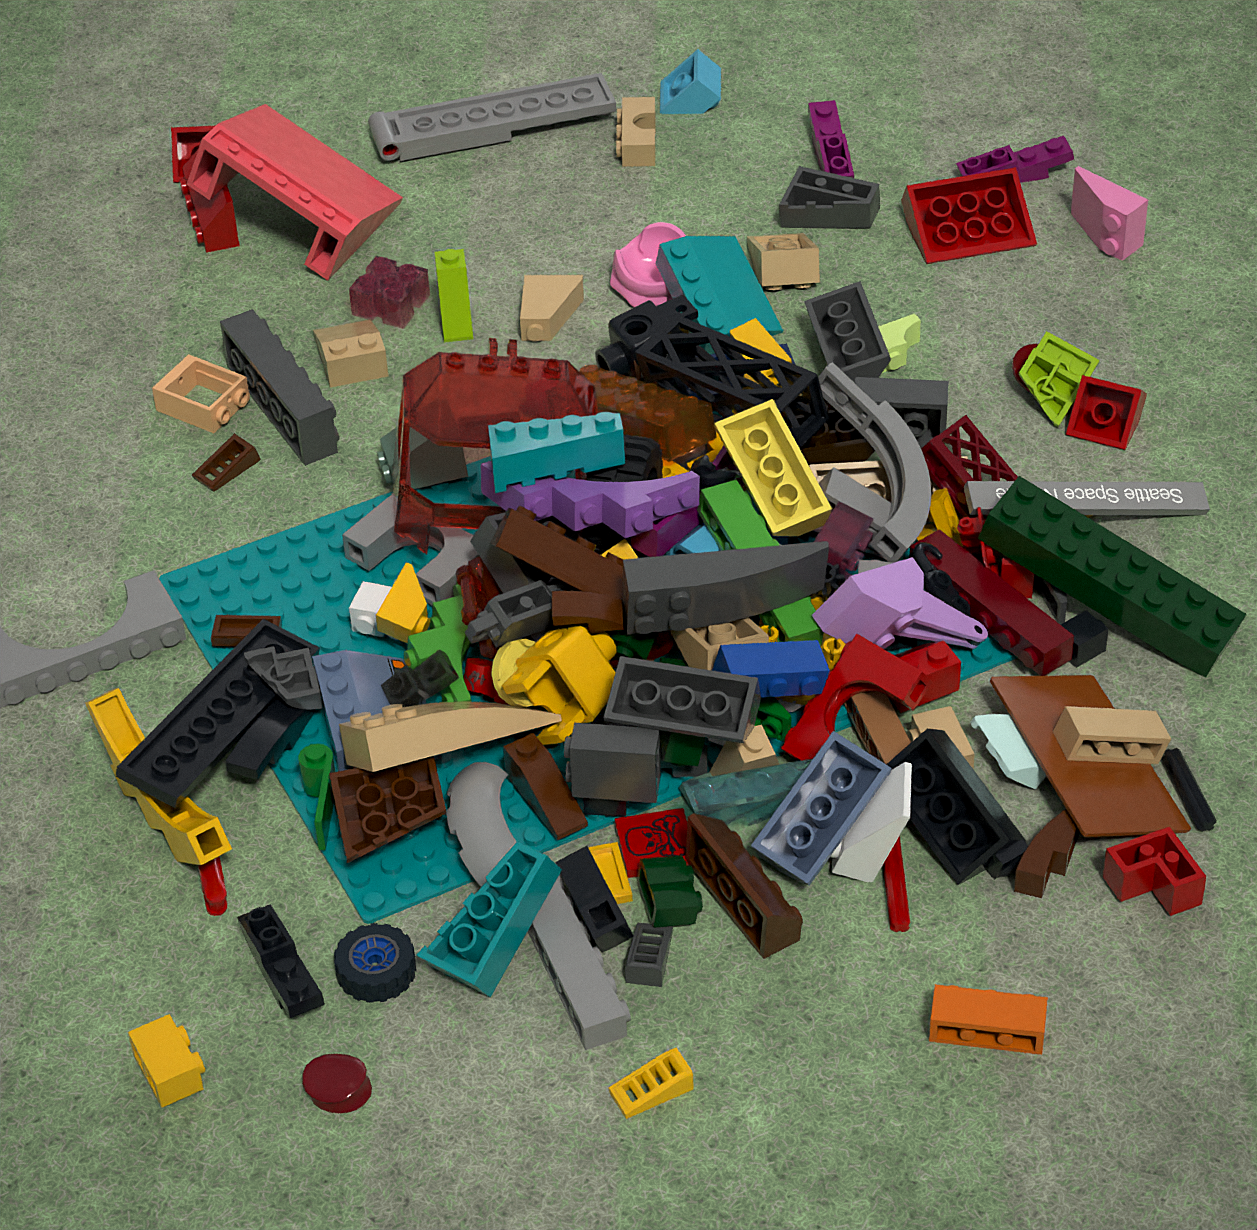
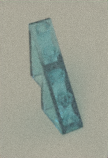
[682,759,813,826]

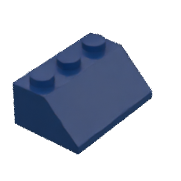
[712,640,830,697]

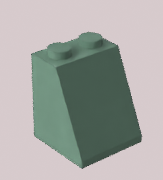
[377,395,468,494]

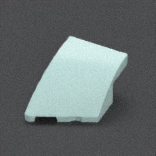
[971,714,1046,789]

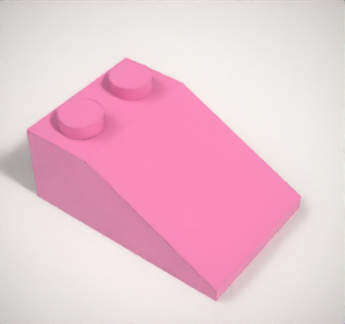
[1071,166,1148,261]

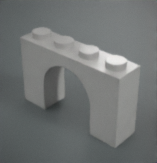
[342,493,484,605]

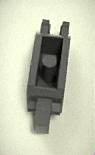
[465,580,567,648]

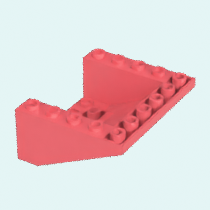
[187,104,403,280]

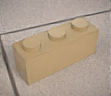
[1053,706,1171,764]

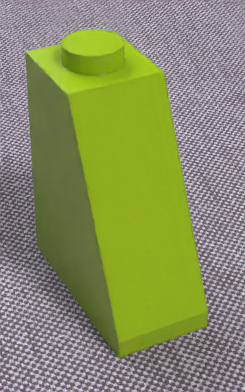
[434,249,473,342]

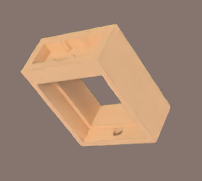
[152,354,250,433]

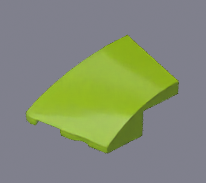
[1019,331,1100,428]

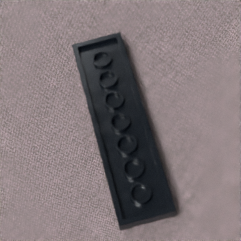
[115,619,320,808]

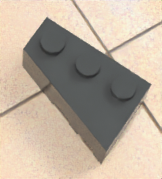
[779,166,880,228]

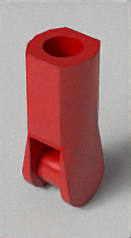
[198,856,227,916]

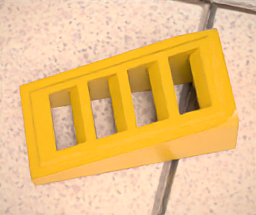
[609,1047,694,1119]

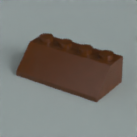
[490,505,623,599]
[685,813,803,959]

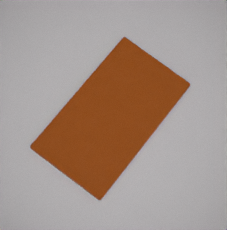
[990,675,1191,837]

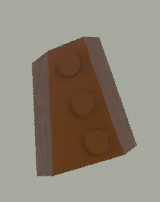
[329,756,446,863]

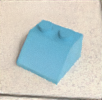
[660,49,721,114]

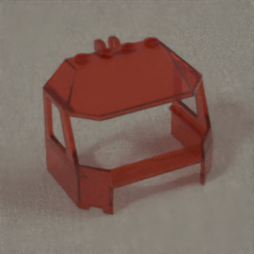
[392,338,598,555]

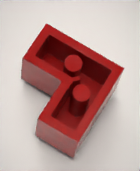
[1103,826,1207,916]

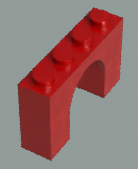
[781,634,932,767]

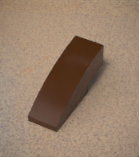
[1014,809,1080,898]

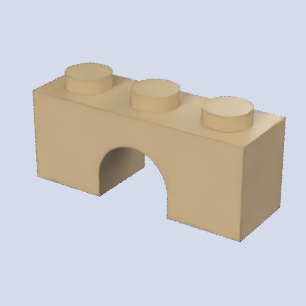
[616,97,656,167]

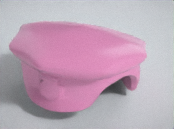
[610,222,686,307]

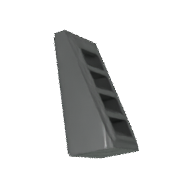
[625,922,673,987]

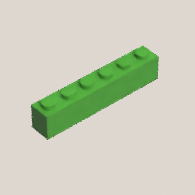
[697,479,824,647]

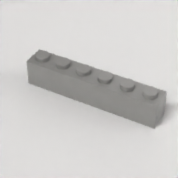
[528,873,631,1050]

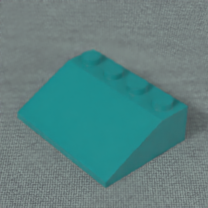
[655,236,783,354]

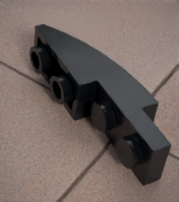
[237,904,325,1018]

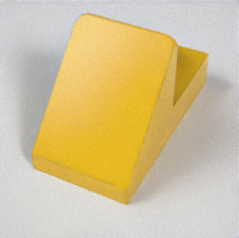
[917,488,963,547]

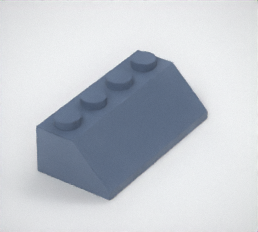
[751,731,892,886]

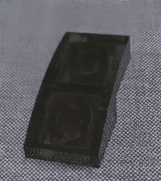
[381,649,459,707]

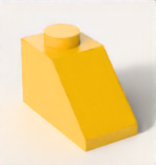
[376,562,430,644]

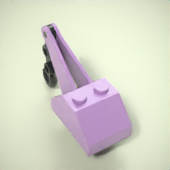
[812,542,988,649]

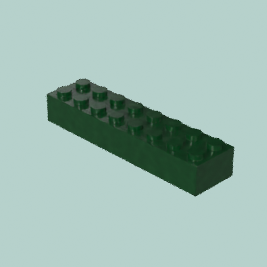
[978,476,1247,677]

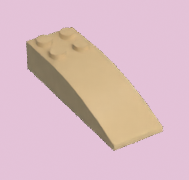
[339,701,562,772]

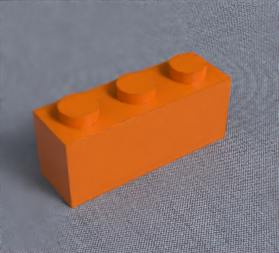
[929,984,1048,1055]

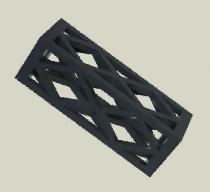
[635,314,829,449]

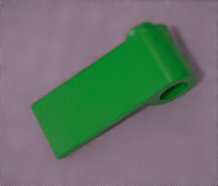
[298,744,335,850]

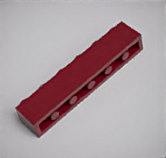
[909,529,1074,676]

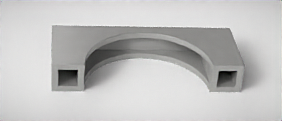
[0,570,186,708]

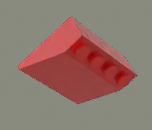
[901,167,1037,264]

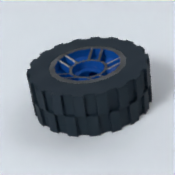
[334,923,416,1003]

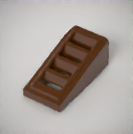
[192,433,261,492]

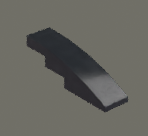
[225,697,316,780]

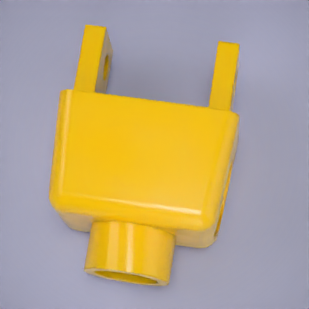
[501,626,617,745]

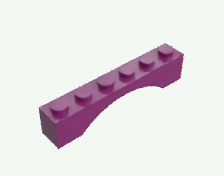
[631,445,745,557]

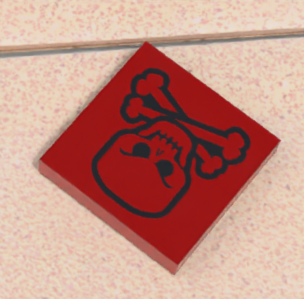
[614,808,690,878]

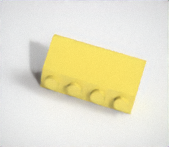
[714,399,832,536]

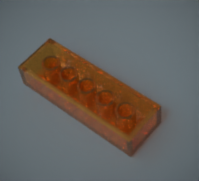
[545,365,717,462]

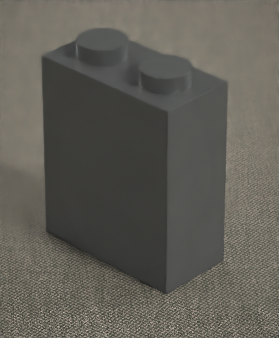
[564,723,661,803]

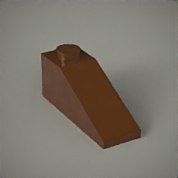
[503,733,588,840]

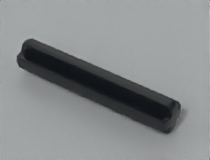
[1162,748,1217,832]

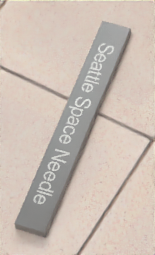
[964,481,1210,515]

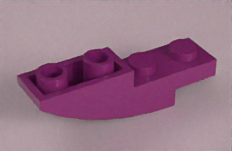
[808,100,854,178]
[956,135,1074,183]

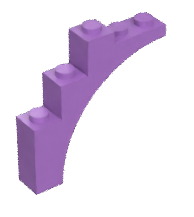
[481,461,700,538]

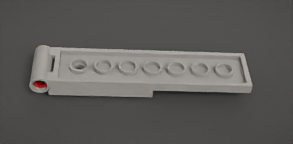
[368,73,616,161]

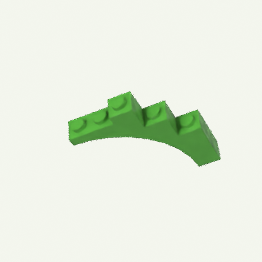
[404,563,503,702]

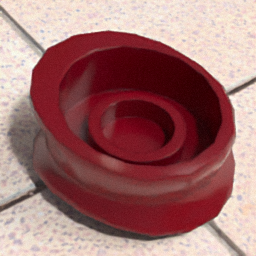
[302,1053,372,1114]

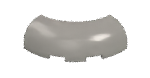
[446,762,517,887]

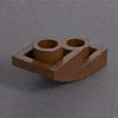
[552,591,624,632]

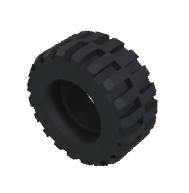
[582,434,663,558]

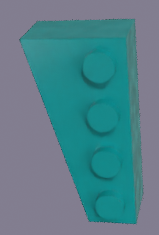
[488,412,625,493]
[416,841,562,998]

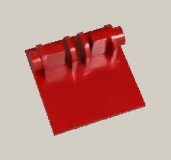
[957,507,1001,577]

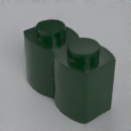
[637,855,703,928]

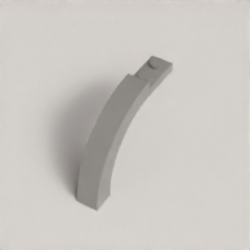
[818,362,931,563]

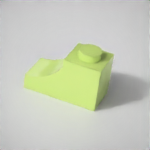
[878,314,921,373]

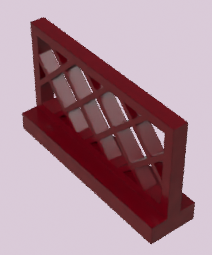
[921,415,1018,552]

